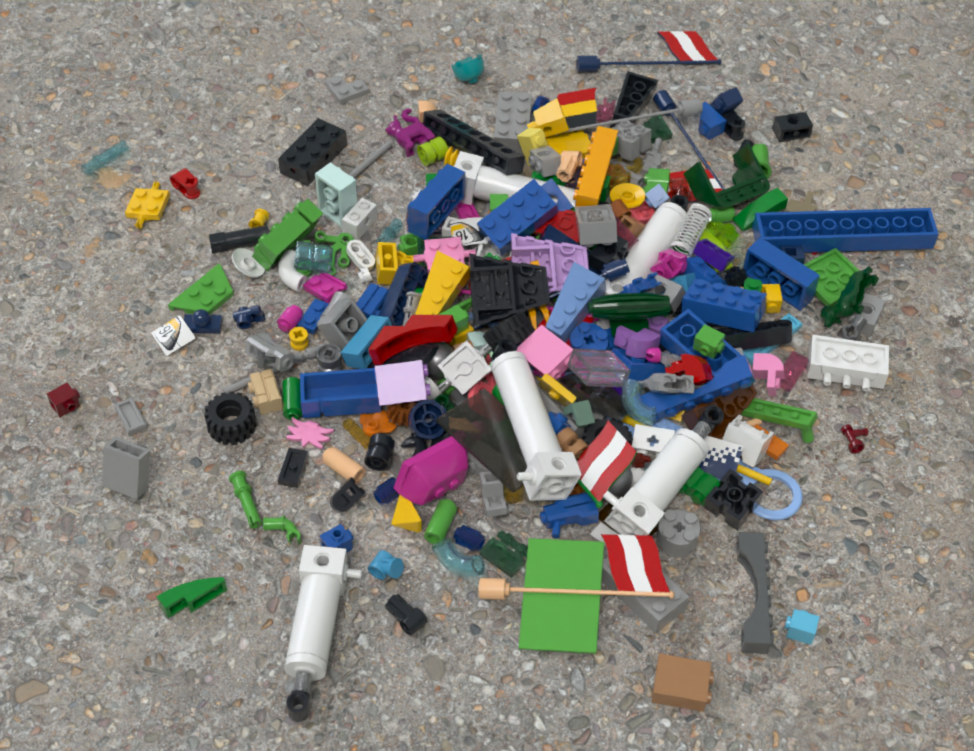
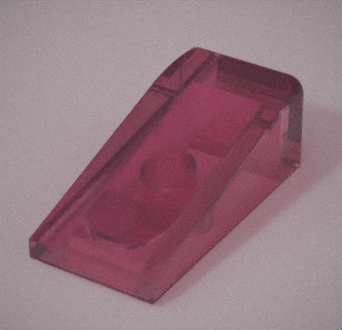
[781,351,809,392]

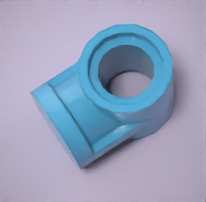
[367,550,404,580]

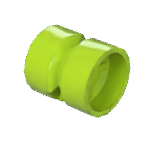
[417,137,448,166]

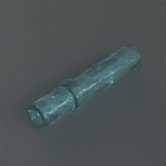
[81,140,129,175]

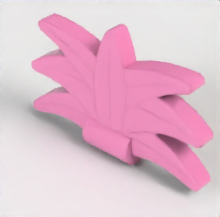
[286,417,334,449]

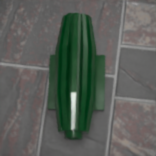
[588,292,670,338]

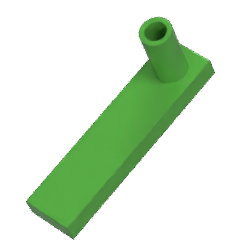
[741,398,818,443]

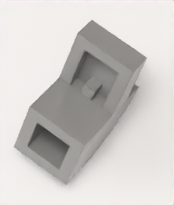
[480,470,507,517]

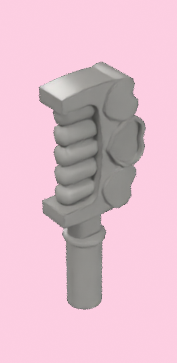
[640,138,662,174]

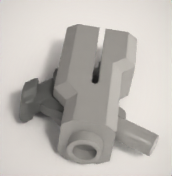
[245,333,302,372]

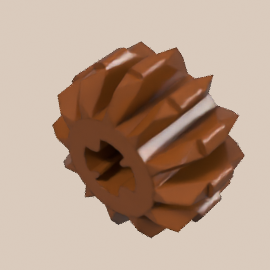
[387,402,416,428]

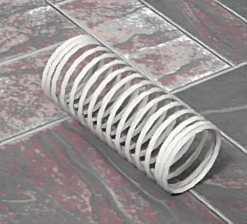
[670,203,712,258]

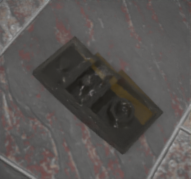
[555,373,638,420]

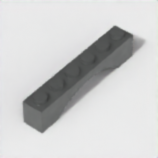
[736,532,774,654]

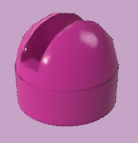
[645,347,661,363]

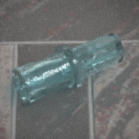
[376,218,403,243]

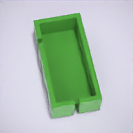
[252,199,323,271]

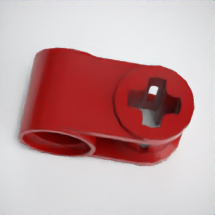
[170,168,200,199]

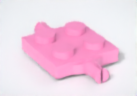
[413,237,476,274]

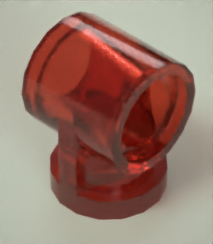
[669,178,691,202]

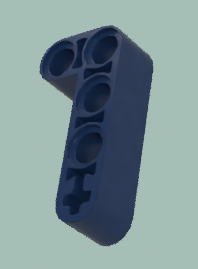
[379,262,429,326]

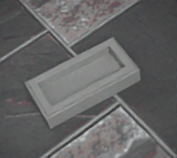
[114,397,147,436]

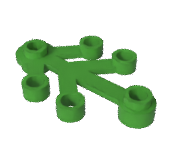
[297,231,354,278]

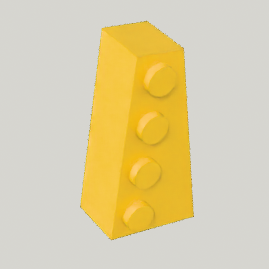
[415,250,469,315]

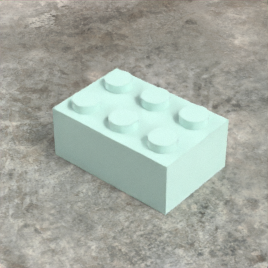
[315,163,357,227]

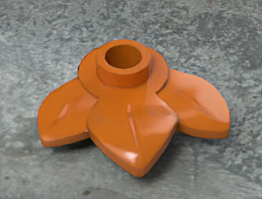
[360,410,397,438]

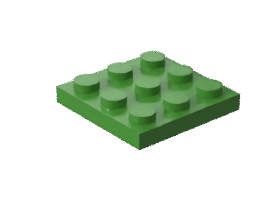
[804,248,871,306]

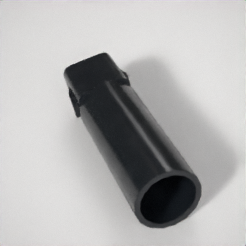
[208,225,269,254]

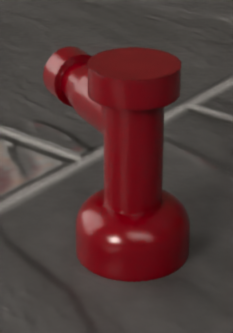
[841,424,869,454]

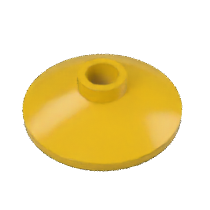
[610,183,645,208]

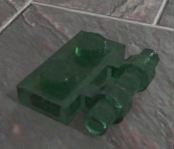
[479,530,528,578]

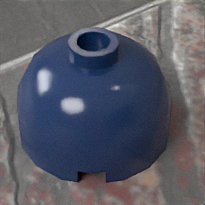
[408,400,448,439]

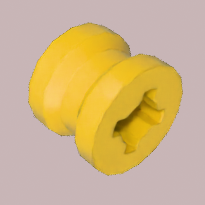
[289,327,309,351]

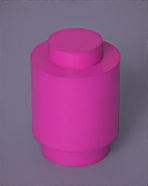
[277,305,303,332]

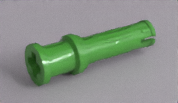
[229,470,262,529]

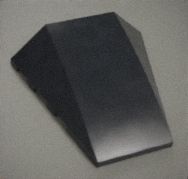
[469,253,550,326]

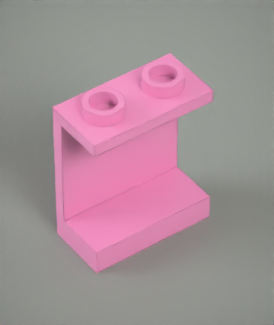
[516,325,577,381]

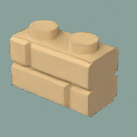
[247,369,283,415]

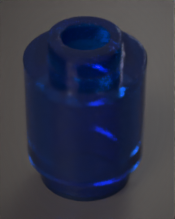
[373,477,400,505]
[453,525,486,551]

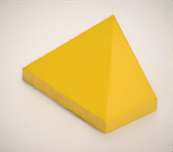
[391,495,422,533]

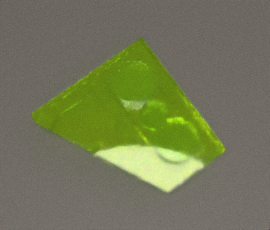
[706,221,740,248]

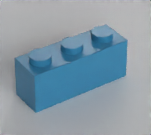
[340,315,392,369]

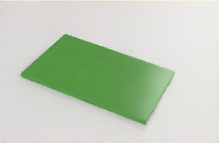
[518,538,604,654]

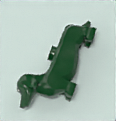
[820,266,879,328]

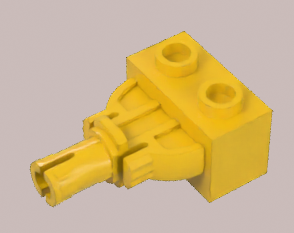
[375,242,428,285]

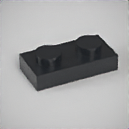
[278,448,309,488]

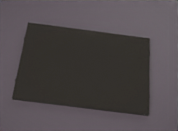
[436,388,527,493]

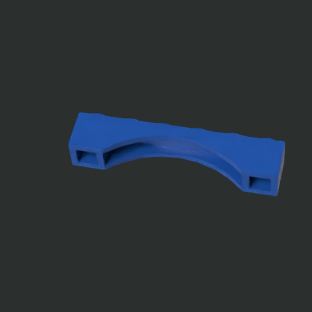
[634,355,756,424]

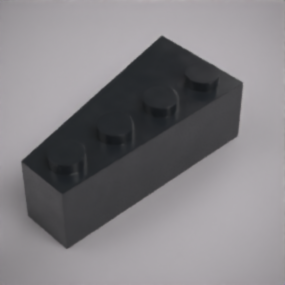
[610,71,659,128]

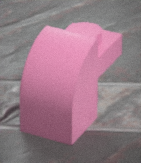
[753,353,786,396]

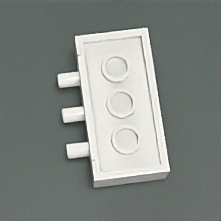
[807,335,889,391]

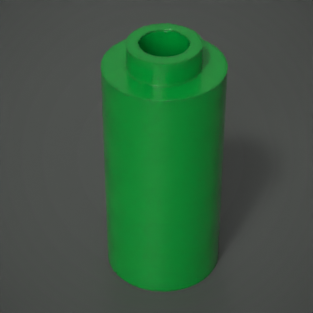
[282,377,302,420]

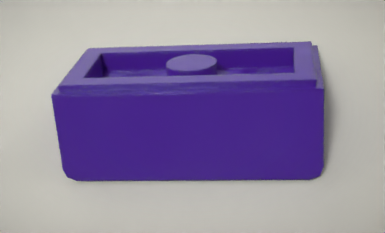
[693,239,735,271]

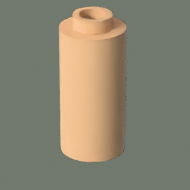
[322,447,366,484]

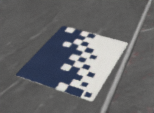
[698,436,743,479]

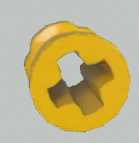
[248,208,270,228]

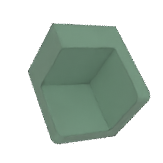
[563,400,595,427]

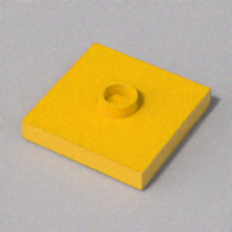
[538,373,577,407]

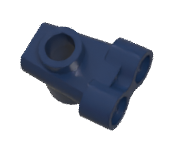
[233,305,265,329]

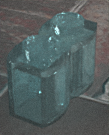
[294,242,333,273]

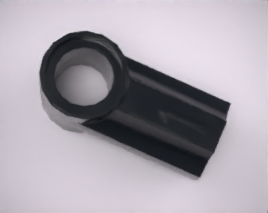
[385,594,428,636]

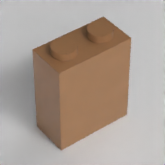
[651,653,714,712]

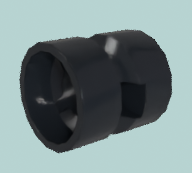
[364,433,395,471]

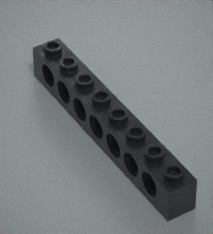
[423,110,525,175]

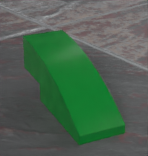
[732,187,788,232]
[156,577,227,619]

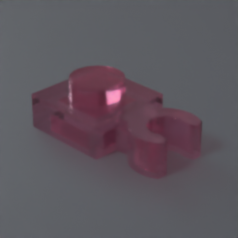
[596,97,616,122]

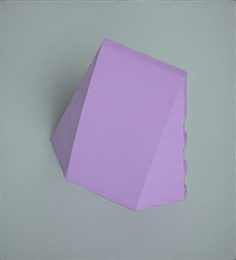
[511,233,589,293]

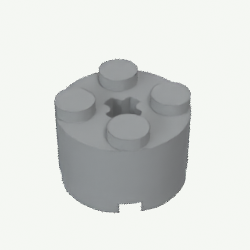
[656,510,700,558]

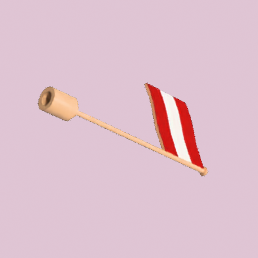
[479,534,675,600]

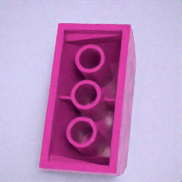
[393,431,469,505]

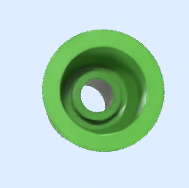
[752,144,771,179]

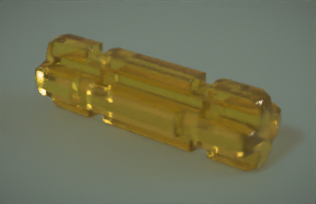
[343,418,370,449]

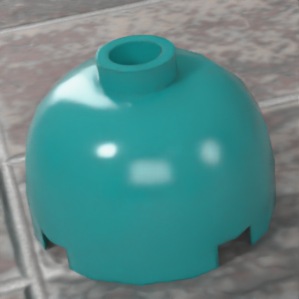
[451,54,484,84]

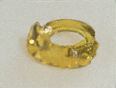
[617,156,643,173]

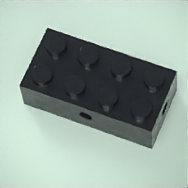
[278,118,347,186]

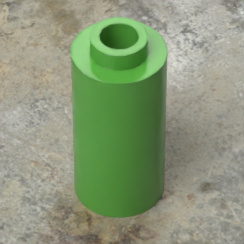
[424,499,457,545]

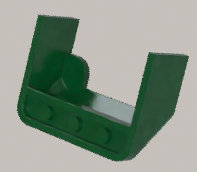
[683,144,770,210]

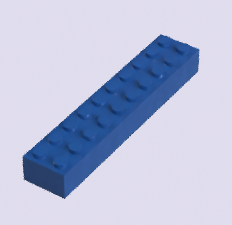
[752,208,939,252]

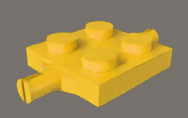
[125,181,170,229]

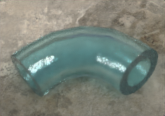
[621,379,657,426]
[432,539,485,577]

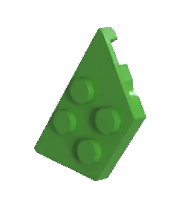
[168,264,234,315]

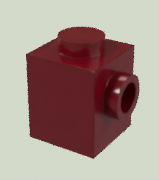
[46,383,80,418]

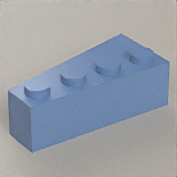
[545,262,606,343]

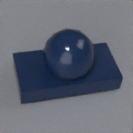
[184,309,222,334]

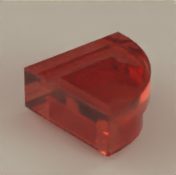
[631,453,652,468]

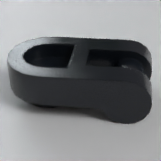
[330,477,365,512]

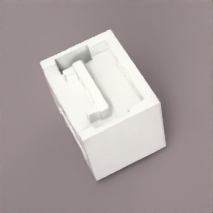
[722,415,774,468]

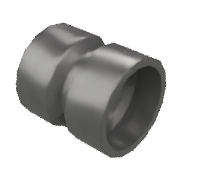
[316,343,343,372]

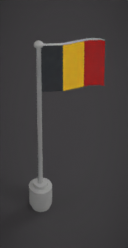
[555,87,703,136]

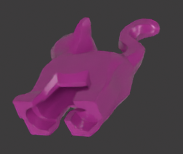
[385,108,435,158]

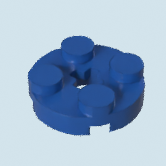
[569,322,608,361]

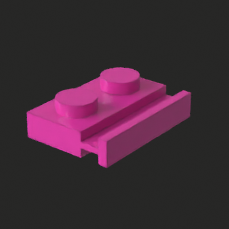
[303,270,348,304]

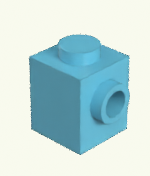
[784,609,820,645]

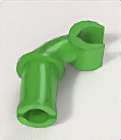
[263,515,302,546]

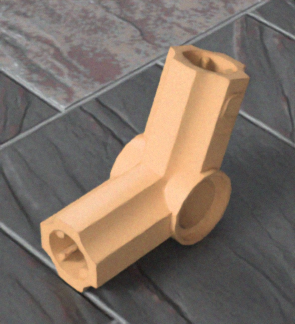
[556,151,585,182]

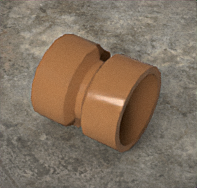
[556,427,589,462]

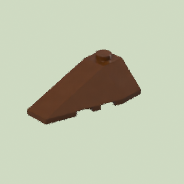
[681,385,758,439]

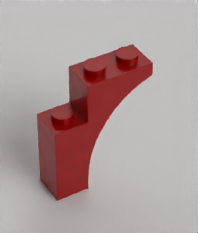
[368,315,458,365]

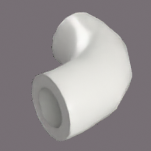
[278,249,307,292]

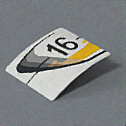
[450,217,487,246]
[151,315,195,356]

